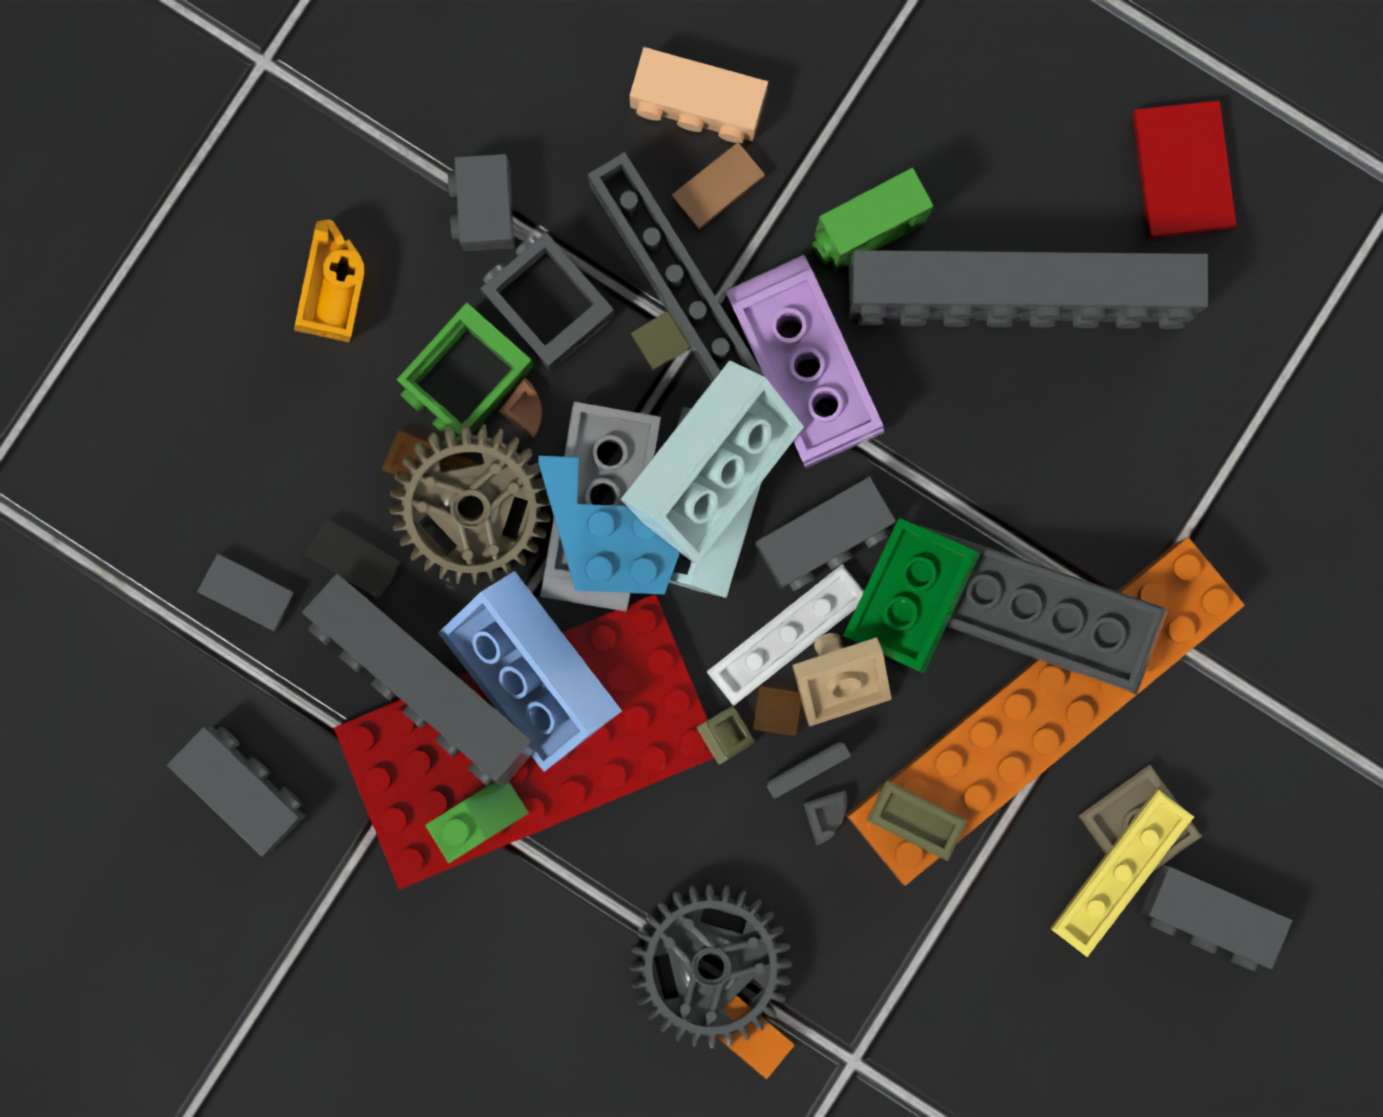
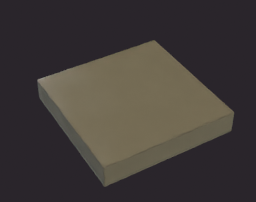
[1078,764,1202,871]

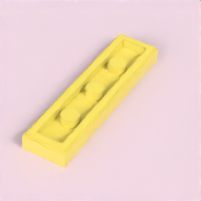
[1050,789,1194,957]

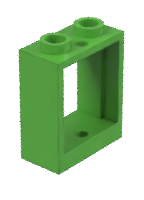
[812,168,933,272]
[397,302,534,436]

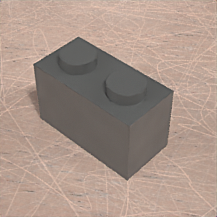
[448,154,515,252]

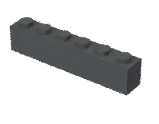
[588,152,762,382]
[302,573,537,788]

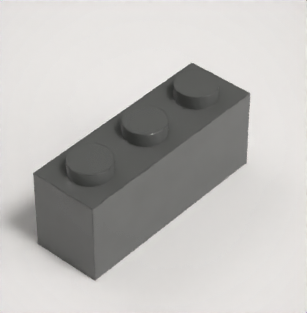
[755,476,896,592]
[167,726,306,857]
[1141,865,1293,972]

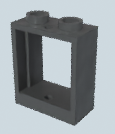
[480,232,616,373]

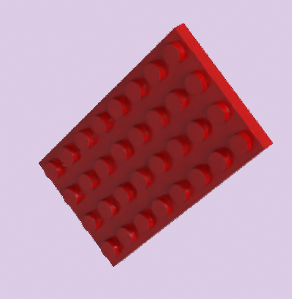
[334,594,714,890]

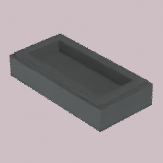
[197,553,297,632]
[765,742,851,799]

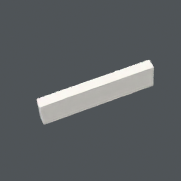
[707,564,864,706]

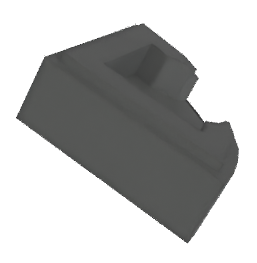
[803,790,847,845]

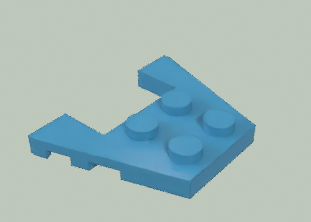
[538,456,680,594]

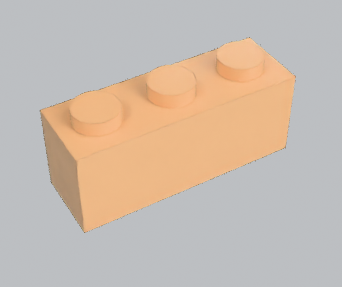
[630,47,768,143]

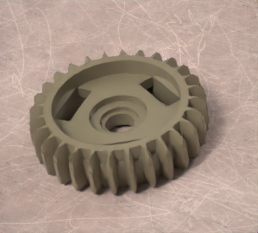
[390,423,551,585]

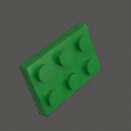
[843,518,980,674]

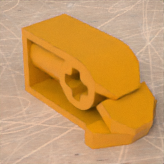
[294,220,364,343]

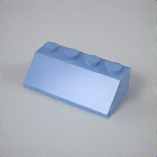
[438,571,622,772]

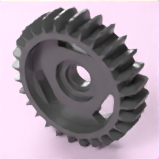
[630,883,792,1048]

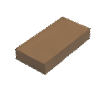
[672,142,765,231]

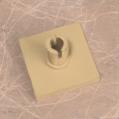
[793,633,892,727]

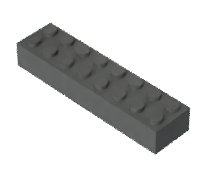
[847,250,1208,329]

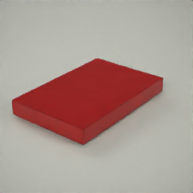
[1132,101,1236,239]

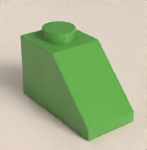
[425,782,529,863]

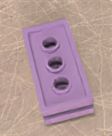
[726,255,885,468]

